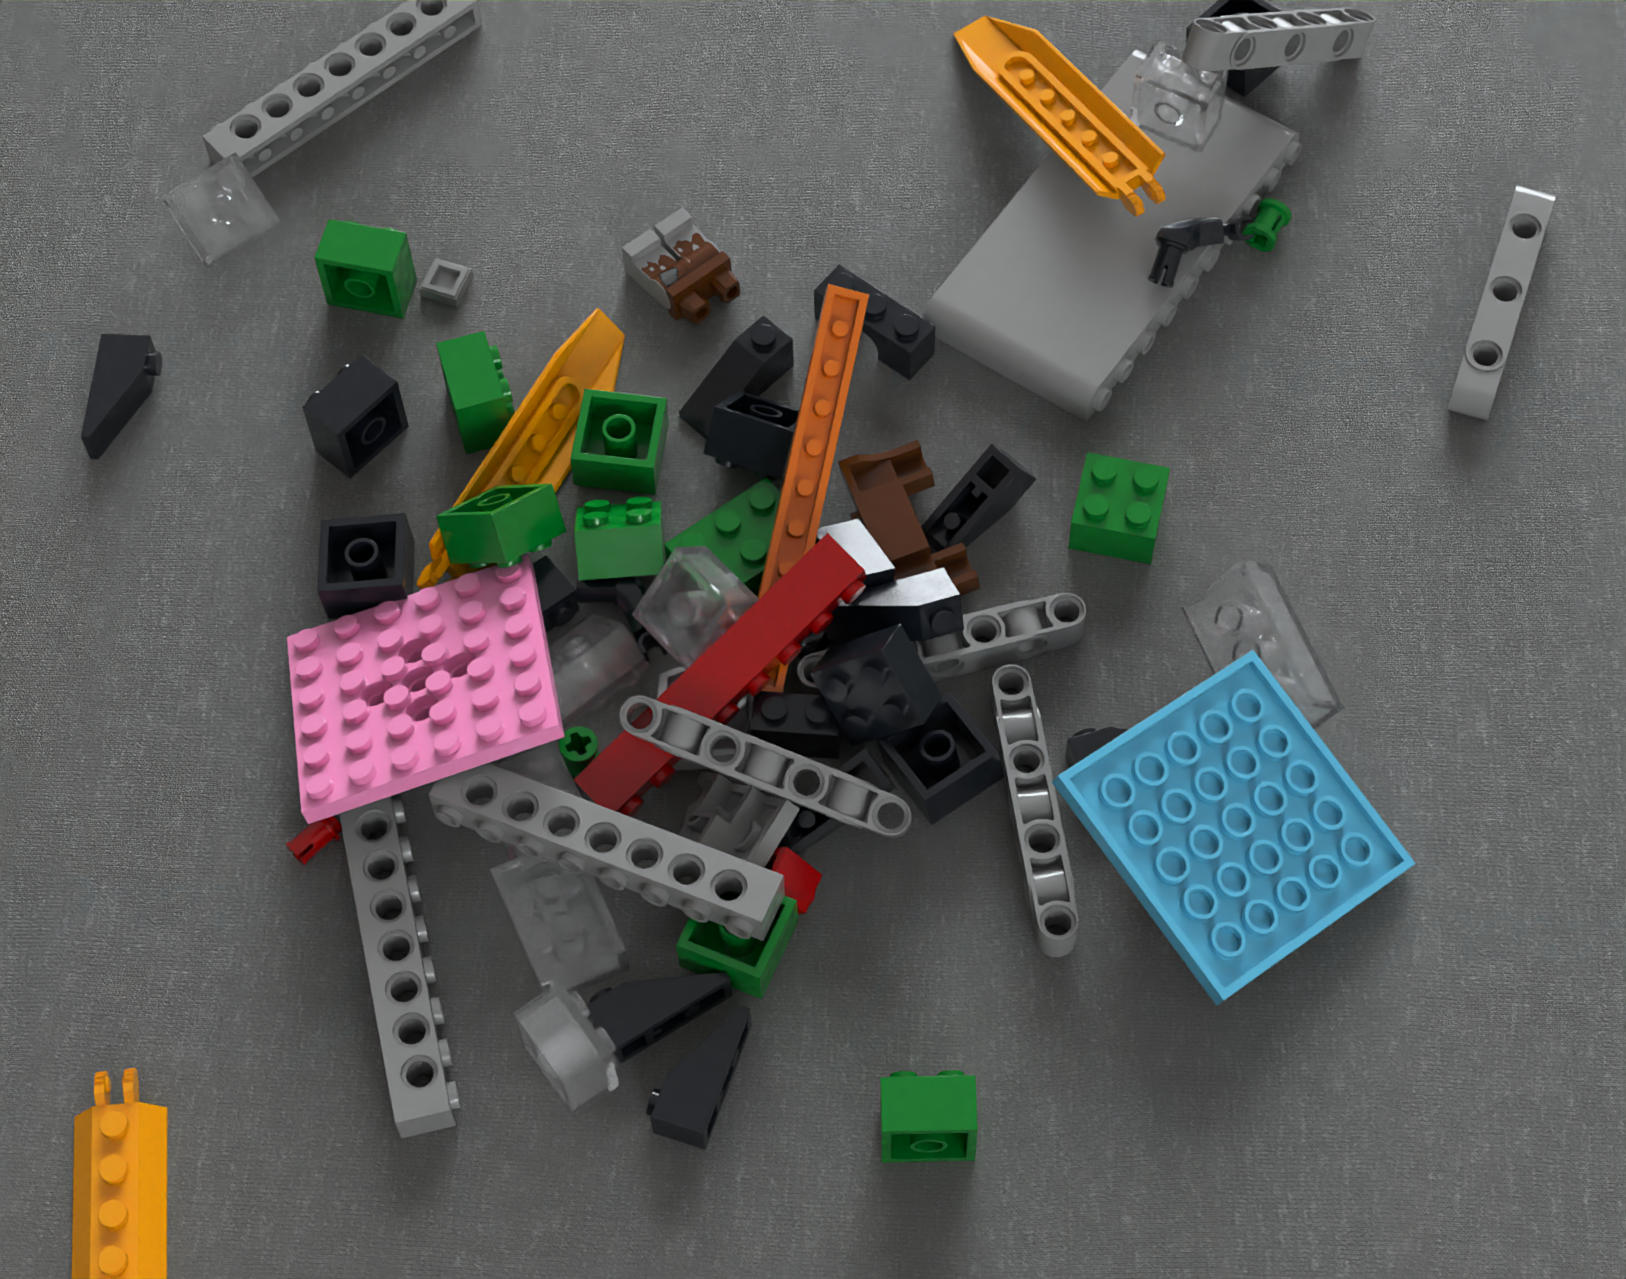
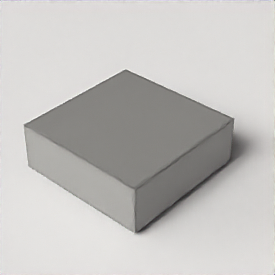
[419,258,473,308]

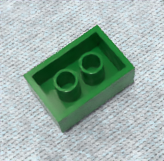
[664,477,781,627]

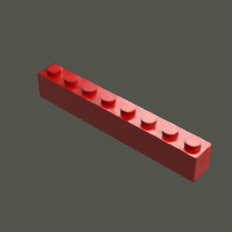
[574,533,867,817]

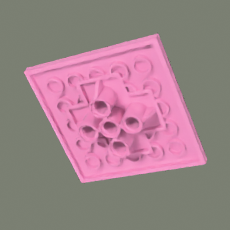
[287,554,565,824]

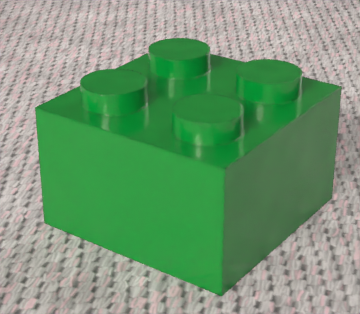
[314,219,417,319]
[436,331,515,454]
[570,389,669,495]
[1068,452,1170,564]
[436,483,567,568]
[574,497,665,581]
[676,891,798,999]
[880,1070,978,1163]

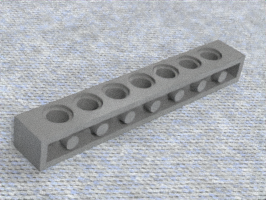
[202,0,482,188]
[429,763,785,941]
[339,796,461,1138]

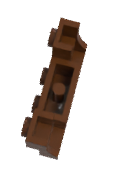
[838,440,980,596]

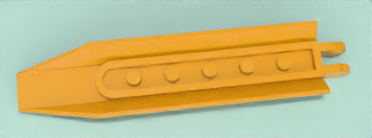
[953,15,1166,217]
[416,308,625,590]
[72,1068,168,1279]

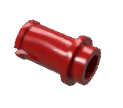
[285,816,342,866]

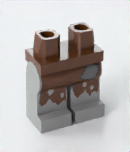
[622,207,740,325]

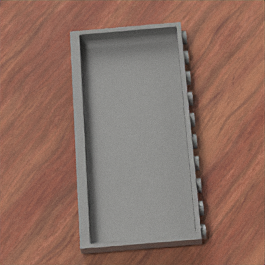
[923,50,1302,422]

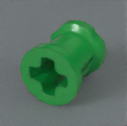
[1243,198,1292,252]
[558,726,600,778]

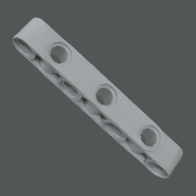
[1181,8,1376,71]
[1447,185,1556,421]
[797,593,1086,695]
[991,664,1078,958]
[619,695,912,838]

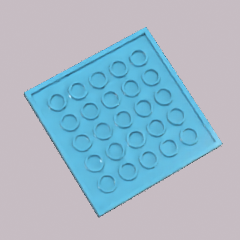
[1052,650,1416,1006]

